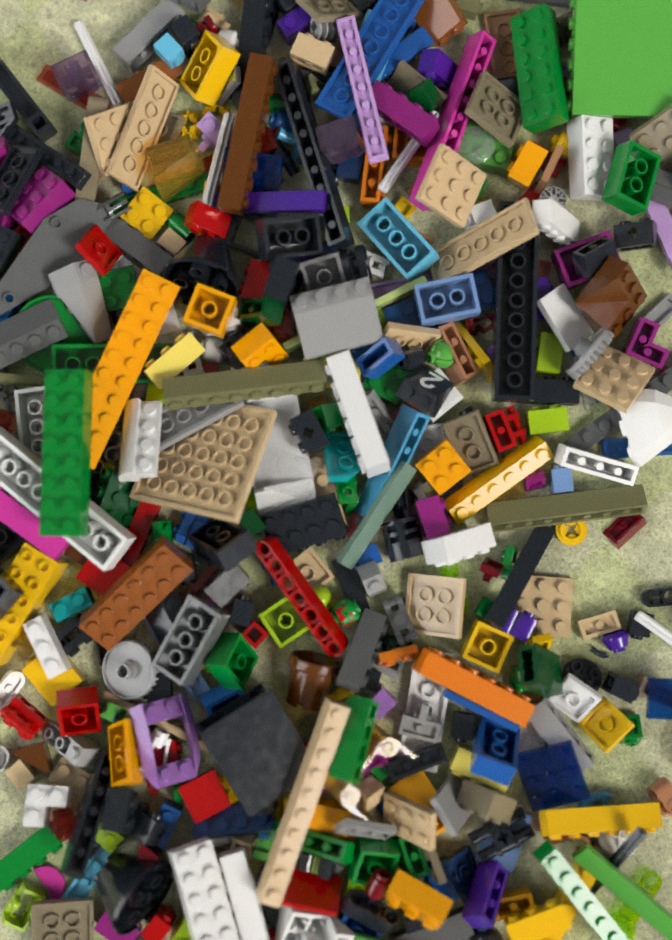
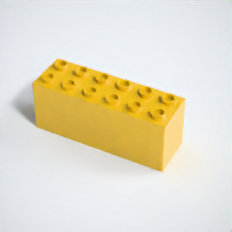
[0,542,70,666]

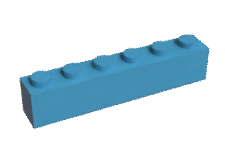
[353,404,431,518]

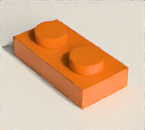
[376,644,419,668]

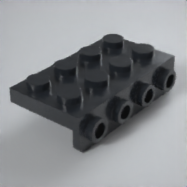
[259,492,349,554]

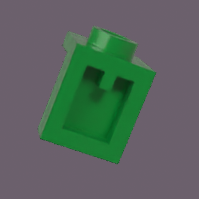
[619,714,643,746]

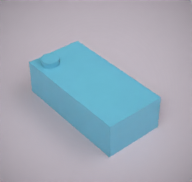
[357,197,440,282]

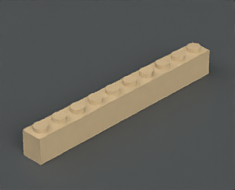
[255,697,350,908]

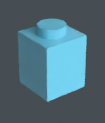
[153,32,186,70]

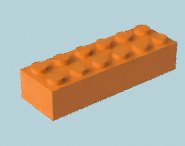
[410,645,536,728]

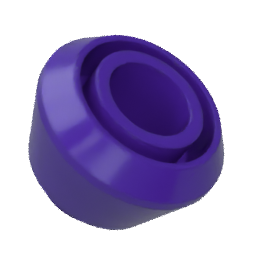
[602,629,628,653]

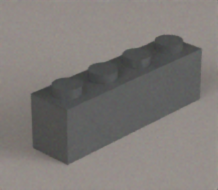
[104,218,174,277]
[336,608,389,693]
[389,906,474,940]

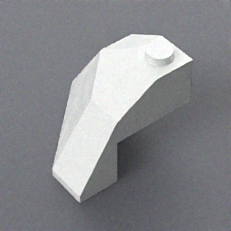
[615,389,672,467]
[275,906,355,940]

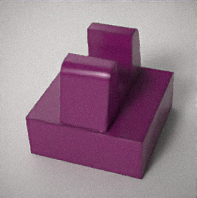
[524,468,546,492]

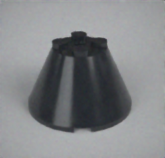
[161,235,239,305]
[94,853,174,935]

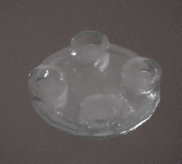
[457,125,495,166]

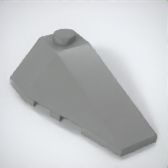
[48,260,112,344]

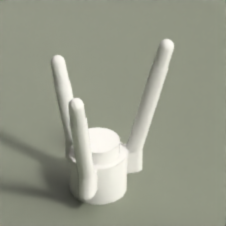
[139,728,172,771]

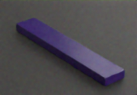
[213,190,327,214]

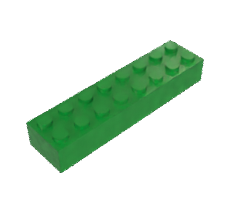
[39,369,93,537]

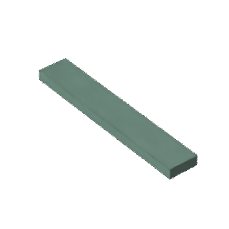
[336,460,417,570]

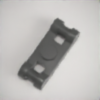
[381,593,419,648]

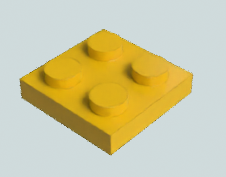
[120,186,175,240]
[577,697,635,754]

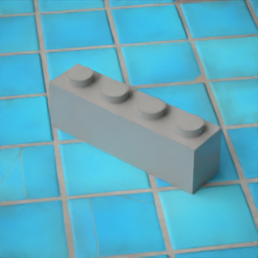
[113,0,185,73]
[528,696,595,777]

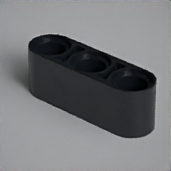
[339,889,399,935]

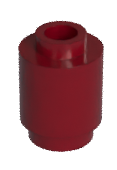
[365,868,392,900]

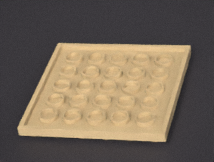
[129,405,277,524]

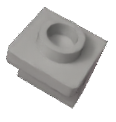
[412,480,430,503]

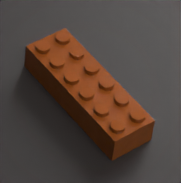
[79,536,193,651]

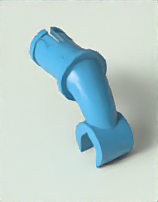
[275,127,303,165]
[576,790,615,808]

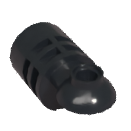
[381,488,424,563]

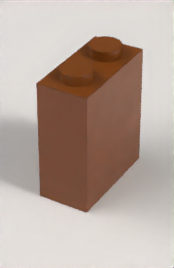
[415,0,468,47]

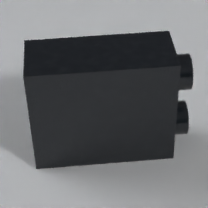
[195,681,307,817]

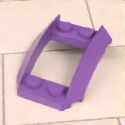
[128,693,201,789]

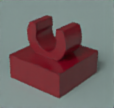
[479,557,504,583]

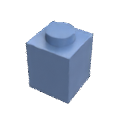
[548,465,574,494]

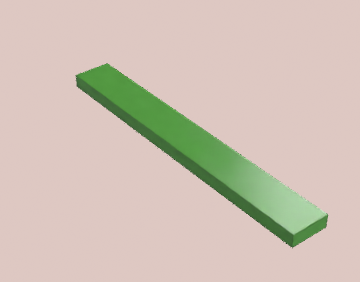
[572,843,672,940]

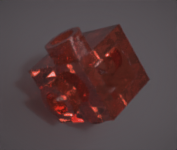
[49,807,77,840]

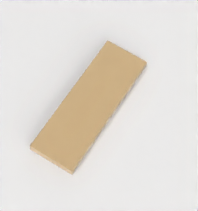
[105,64,180,191]
[430,197,540,281]

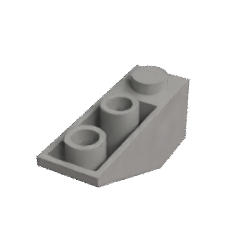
[42,720,101,767]

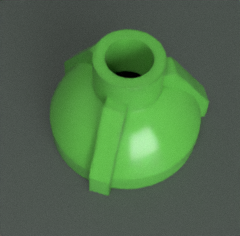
[426,339,454,369]

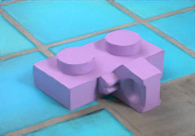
[196,111,232,153]

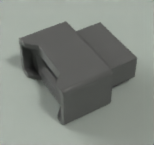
[650,167,672,208]

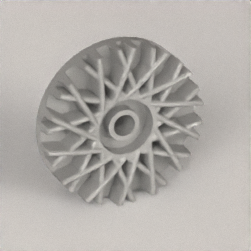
[566,327,614,380]
[102,639,160,700]

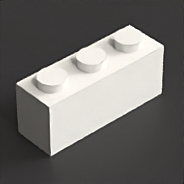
[22,614,72,679]

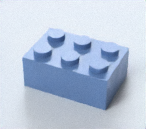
[413,273,481,327]

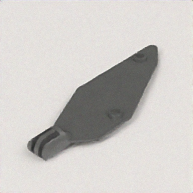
[0,192,132,315]

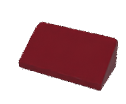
[602,515,646,550]
[138,842,162,861]

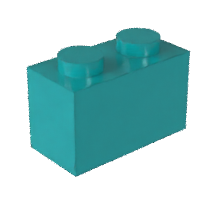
[48,586,94,623]

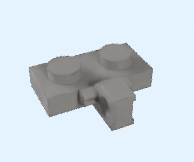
[398,702,442,744]

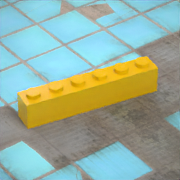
[444,435,554,525]
[539,802,663,840]

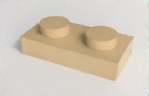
[577,609,622,640]

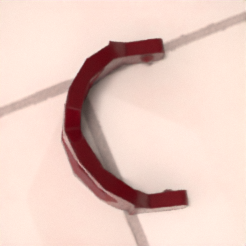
[464,312,494,336]

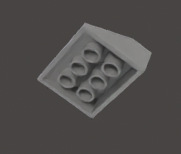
[290,277,383,360]

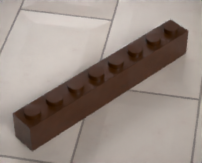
[217,52,278,216]

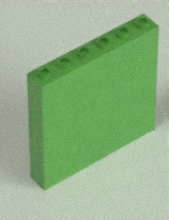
[566,0,672,119]

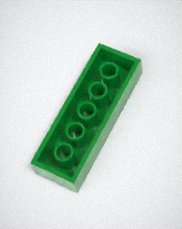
[510,3,569,134]
[51,343,173,383]

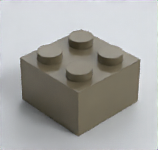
[456,779,517,825]

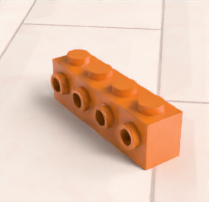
[360,125,393,208]

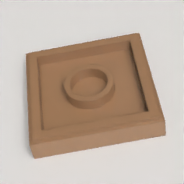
[533,144,563,194]

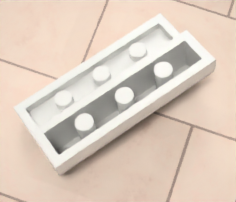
[118,398,163,482]

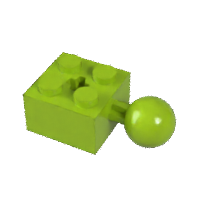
[258,585,332,649]

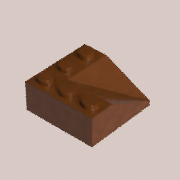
[574,256,647,342]

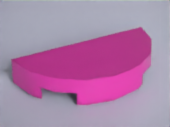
[34,865,66,899]

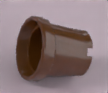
[285,650,341,711]

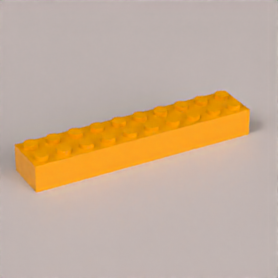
[90,269,180,469]

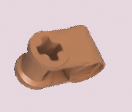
[646,777,672,816]

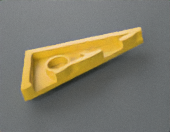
[454,321,492,384]

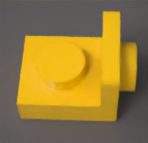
[525,633,553,650]

